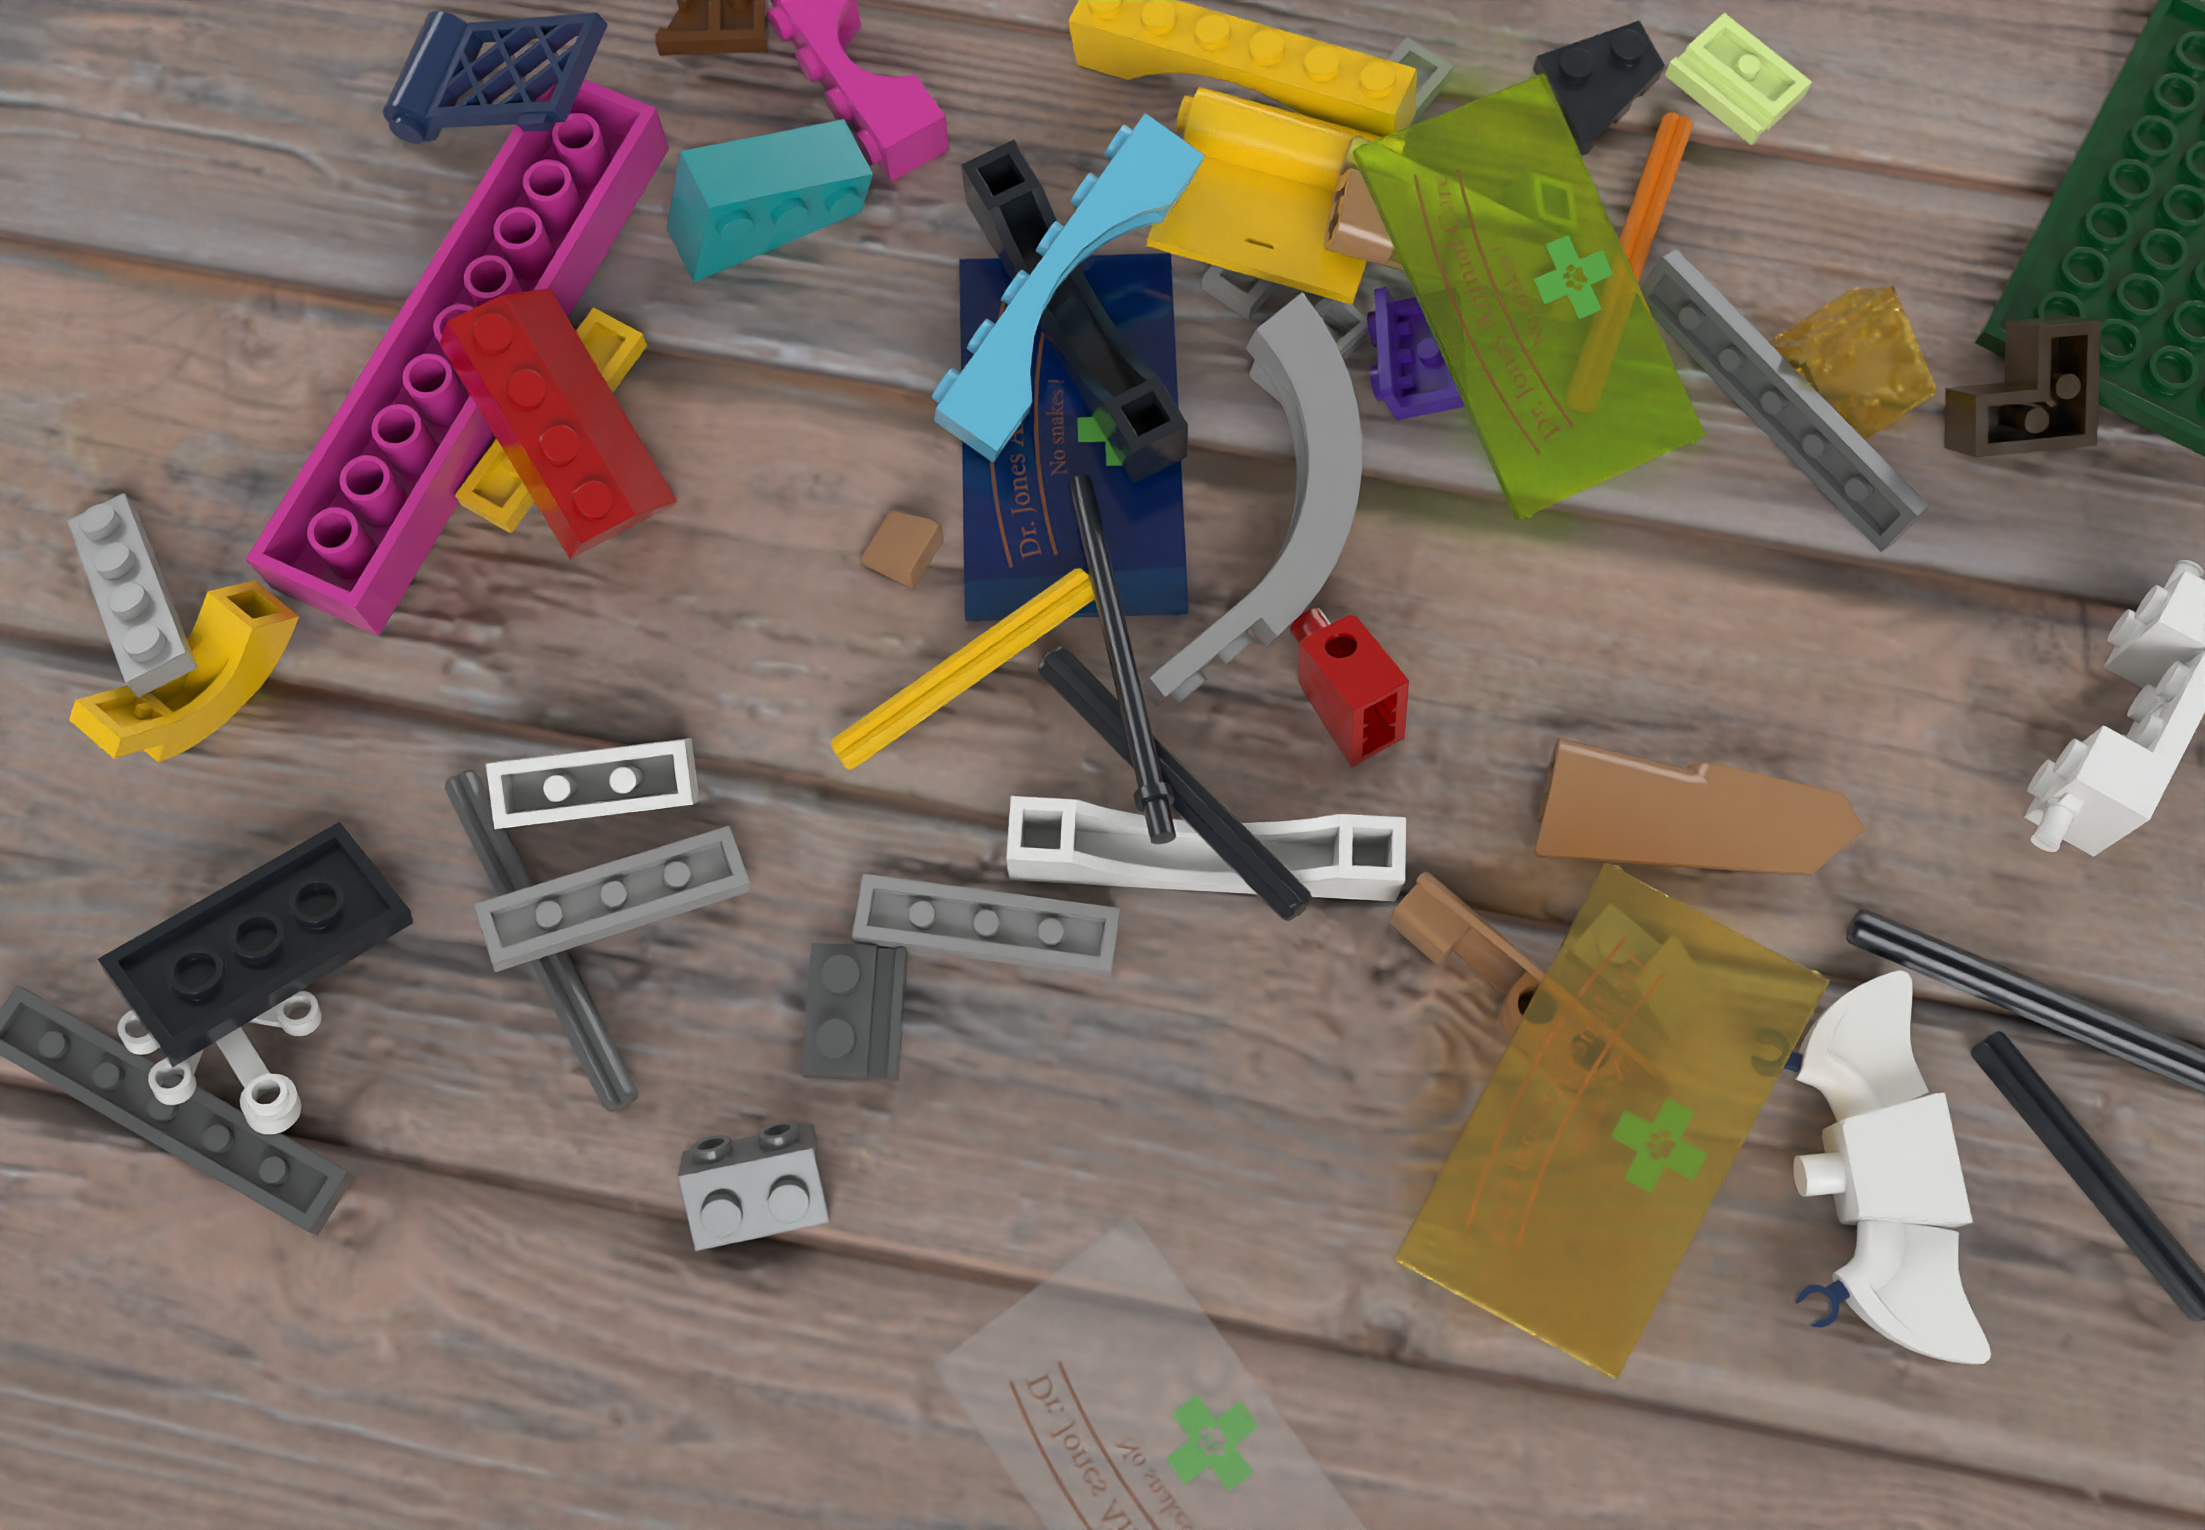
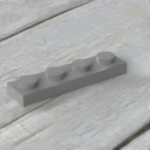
[67,493,198,698]
[473,826,750,972]
[852,874,1120,977]

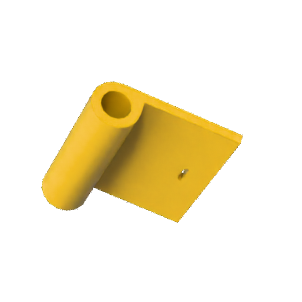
[1146,87,1405,305]

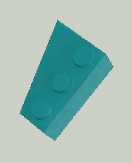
[666,119,873,283]

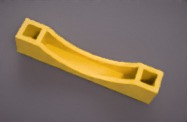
[1068,0,1417,142]

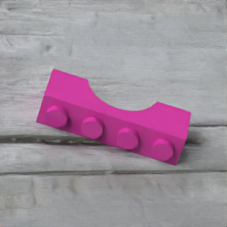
[767,0,949,182]

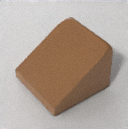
[860,510,944,590]

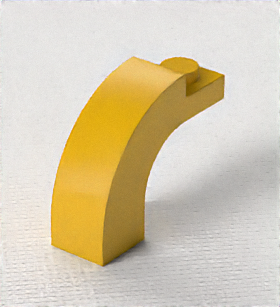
[69,580,299,762]

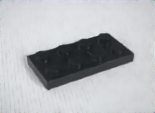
[98,822,413,1067]

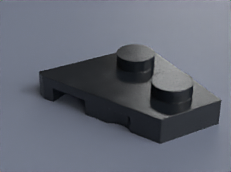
[1533,20,1665,157]

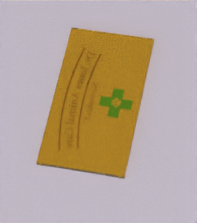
[1394,863,1830,1381]

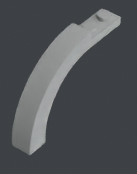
[1141,292,1362,706]

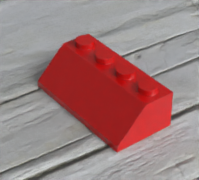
[440,288,677,560]

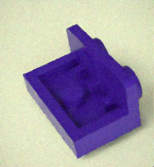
[1367,287,1467,420]

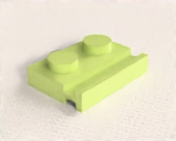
[1665,13,1812,146]

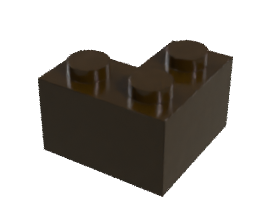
[1945,316,2101,457]

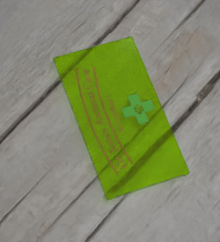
[1352,73,1705,521]

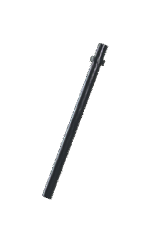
[1068,475,1176,844]

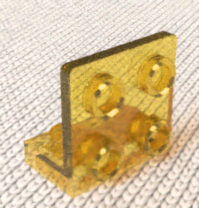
[1768,286,1937,440]

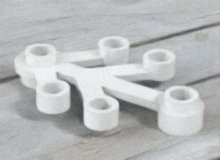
[118,990,322,1134]

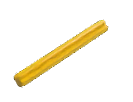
[830,568,1095,770]

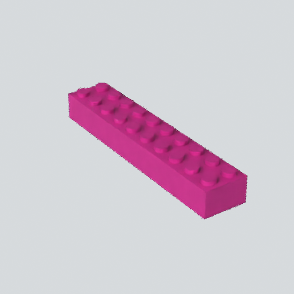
[245,79,669,636]

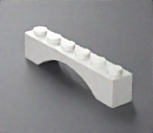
[1006,796,1406,901]

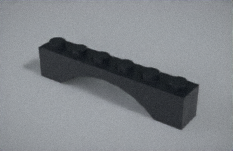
[961,140,1188,484]

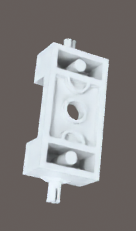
[2024,560,2205,857]

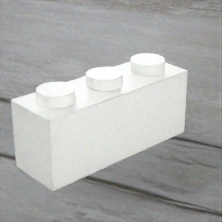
[486,738,699,829]

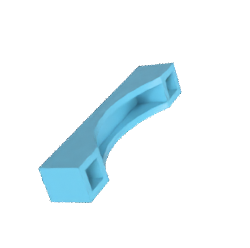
[932,113,1205,463]

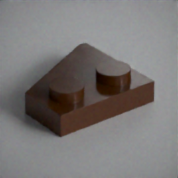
[655,0,769,56]

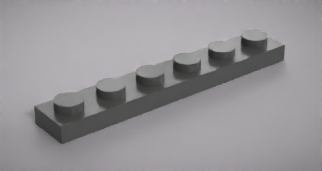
[1634,249,1930,552]
[0,985,356,1235]

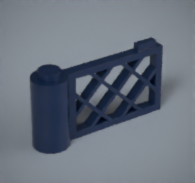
[382,11,608,144]

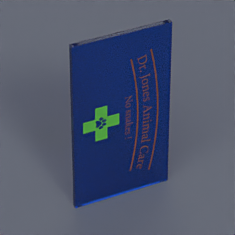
[959,253,1189,622]

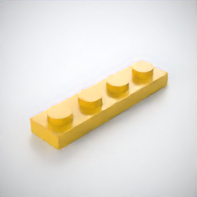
[455,307,647,533]

